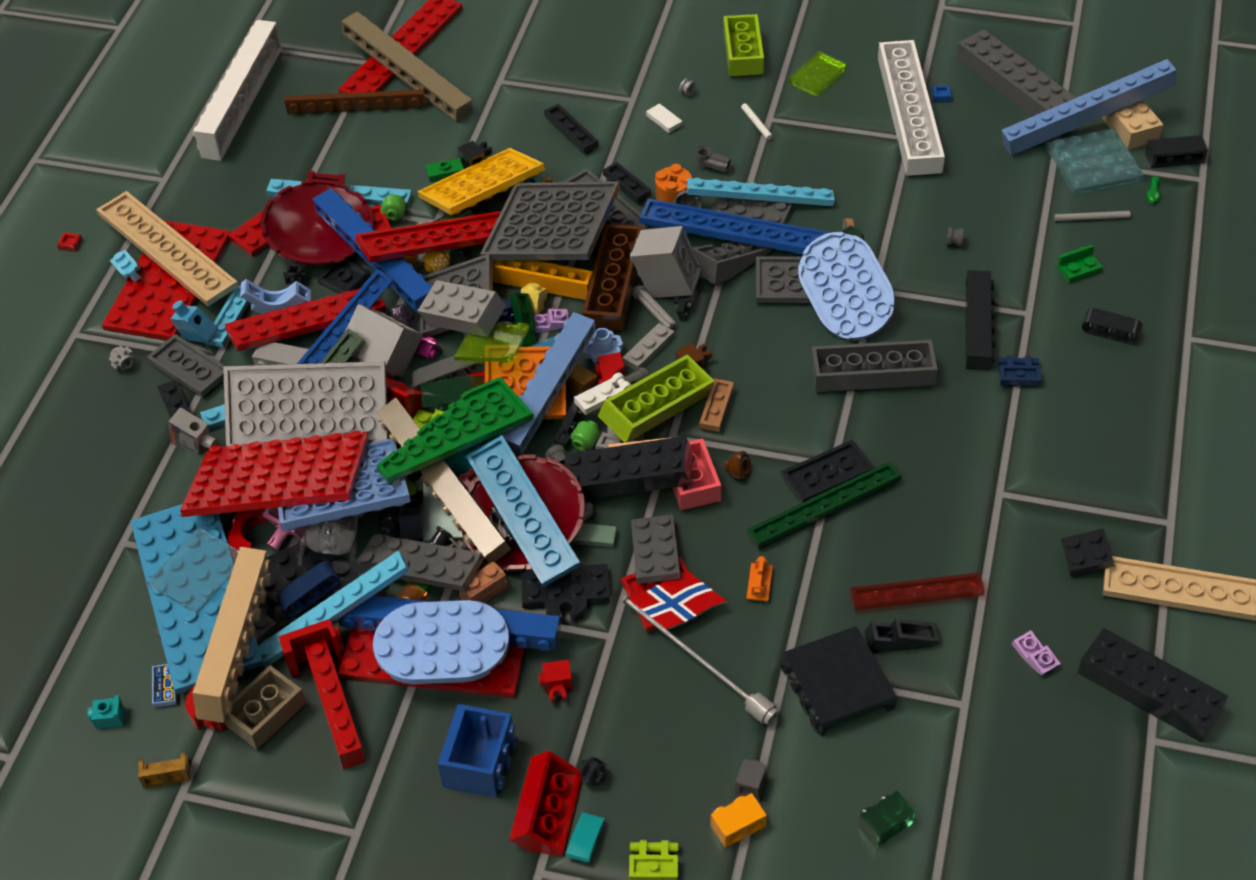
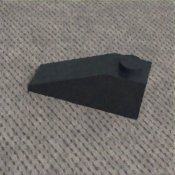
[398,490,423,541]

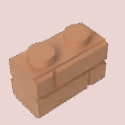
[459,561,508,603]

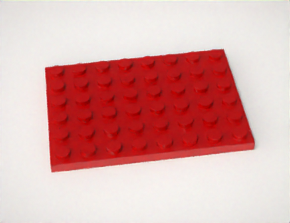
[180,431,369,517]

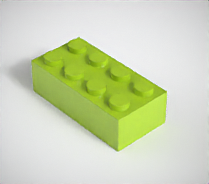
[723,14,764,76]

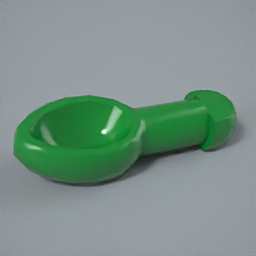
[1146,176,1160,205]

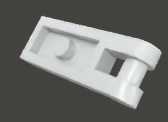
[574,372,631,415]

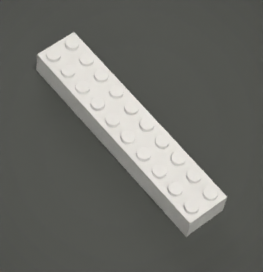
[193,20,282,161]
[878,40,945,176]

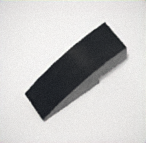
[865,619,940,651]

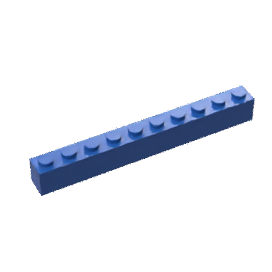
[312,188,433,314]
[338,595,561,651]

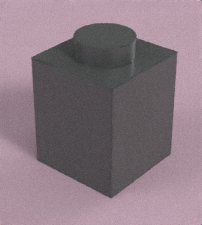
[735,759,766,801]

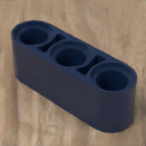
[277,562,340,617]

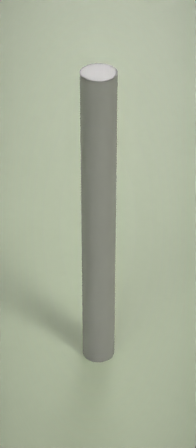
[1054,211,1130,222]

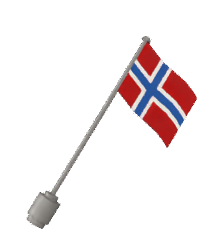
[622,571,779,726]

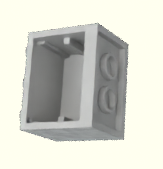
[630,226,702,298]
[346,304,423,378]

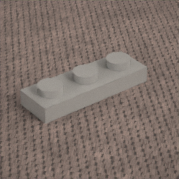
[623,323,674,371]

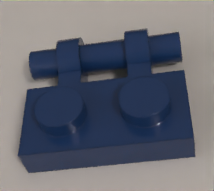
[998,355,1042,386]

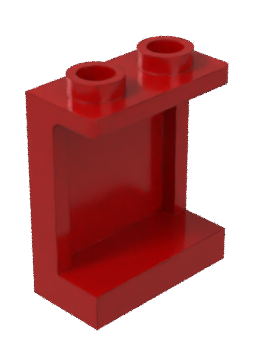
[278,619,345,678]

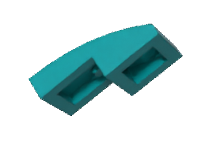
[566,812,605,863]

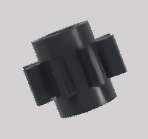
[283,264,308,285]
[578,756,608,786]

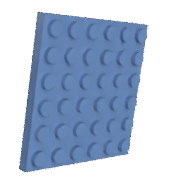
[278,439,411,531]

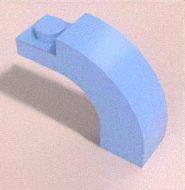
[240,279,311,314]

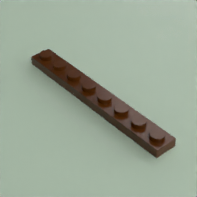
[284,89,426,114]

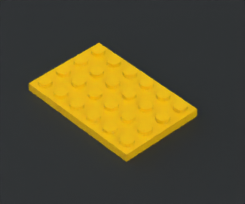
[417,148,546,215]

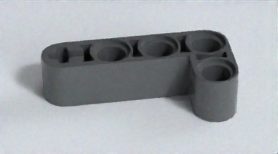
[412,348,485,395]

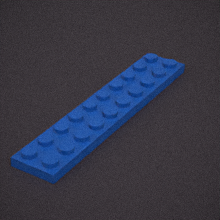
[639,198,830,254]

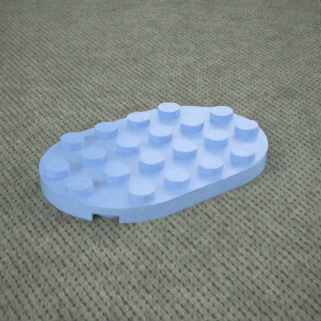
[798,232,895,340]
[373,600,509,684]

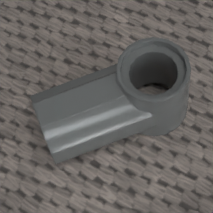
[695,145,731,173]

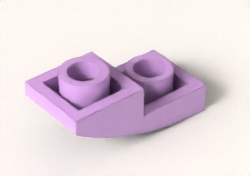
[533,309,569,333]
[1011,631,1061,676]

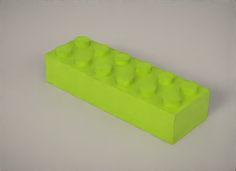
[598,354,715,443]

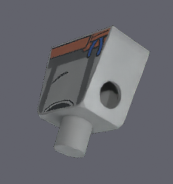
[168,408,217,454]

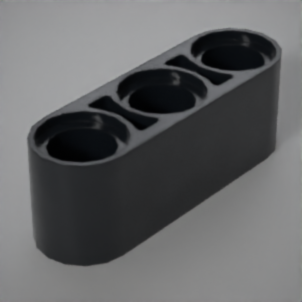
[1082,308,1143,345]

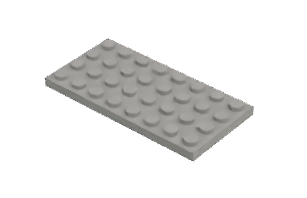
[223,362,388,446]

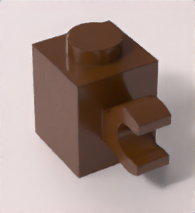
[675,343,712,371]

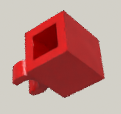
[539,660,573,704]

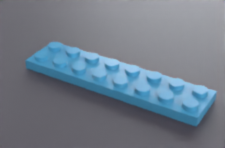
[466,435,581,587]

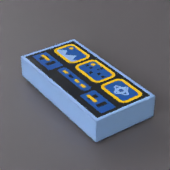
[152,664,177,708]

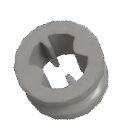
[679,78,696,96]

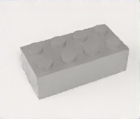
[418,280,506,337]

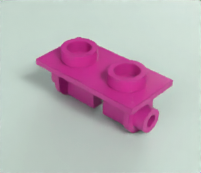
[415,337,442,359]

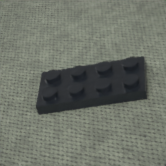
[781,439,875,503]

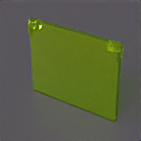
[454,323,529,364]

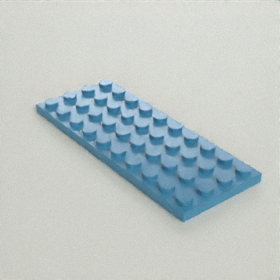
[131,504,264,695]

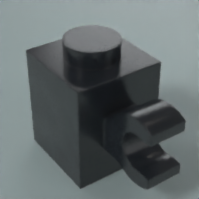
[458,141,492,168]

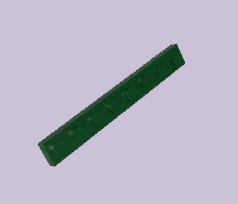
[747,461,901,549]

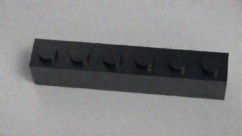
[965,270,995,371]

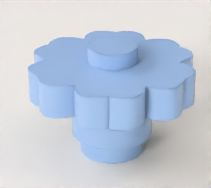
[584,328,623,364]

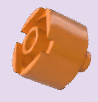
[655,164,692,203]

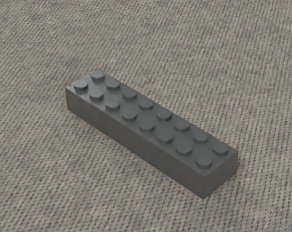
[956,29,1077,117]

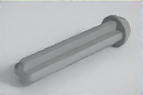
[633,285,676,330]

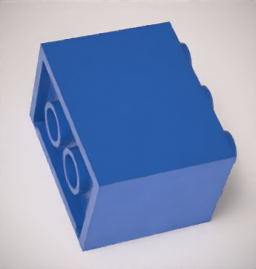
[438,704,517,798]

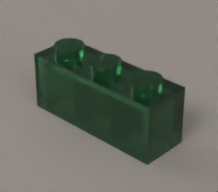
[420,375,483,412]

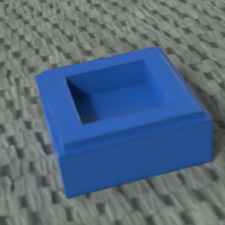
[932,86,951,102]

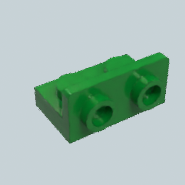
[1057,244,1103,283]

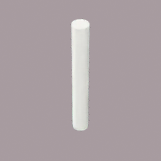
[741,103,773,140]

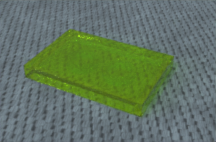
[789,51,847,96]

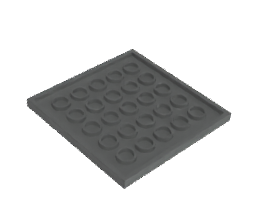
[480,181,621,261]

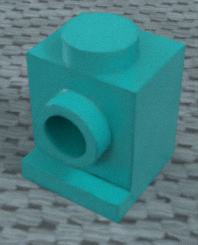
[88,695,124,729]

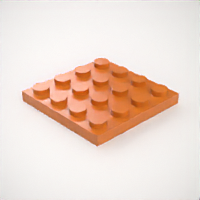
[485,346,566,419]

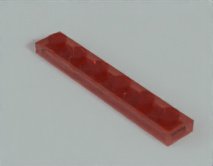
[850,572,985,610]

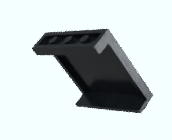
[780,626,897,736]

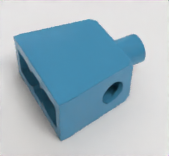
[171,300,219,343]

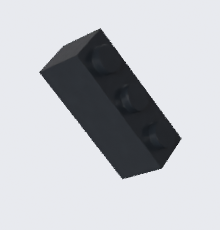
[1145,135,1208,168]

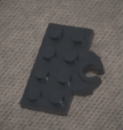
[521,564,610,622]

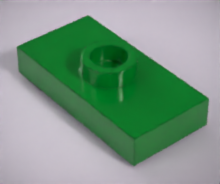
[425,158,464,181]

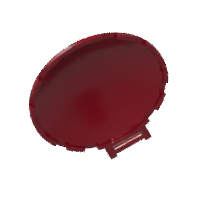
[261,170,374,265]
[458,455,585,571]

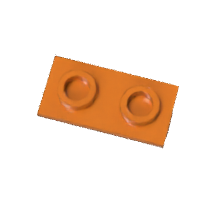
[746,556,773,602]

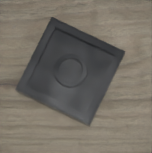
[317,259,371,294]

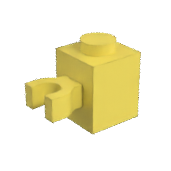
[521,283,548,315]

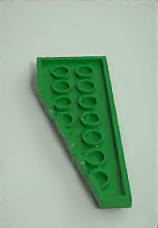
[377,377,533,484]

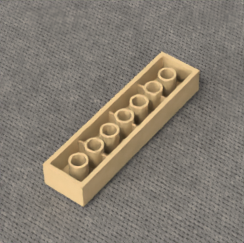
[193,547,271,723]

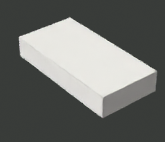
[646,104,682,133]

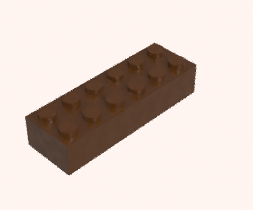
[582,224,643,331]

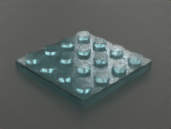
[1046,128,1144,195]

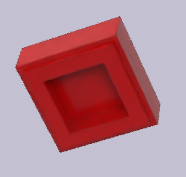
[57,232,82,252]

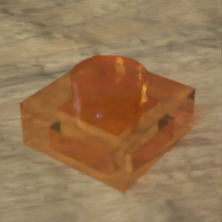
[396,581,428,601]

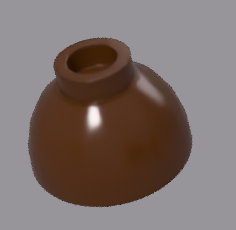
[724,451,751,480]

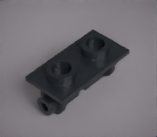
[487,507,518,548]

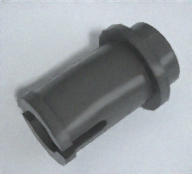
[625,367,649,385]

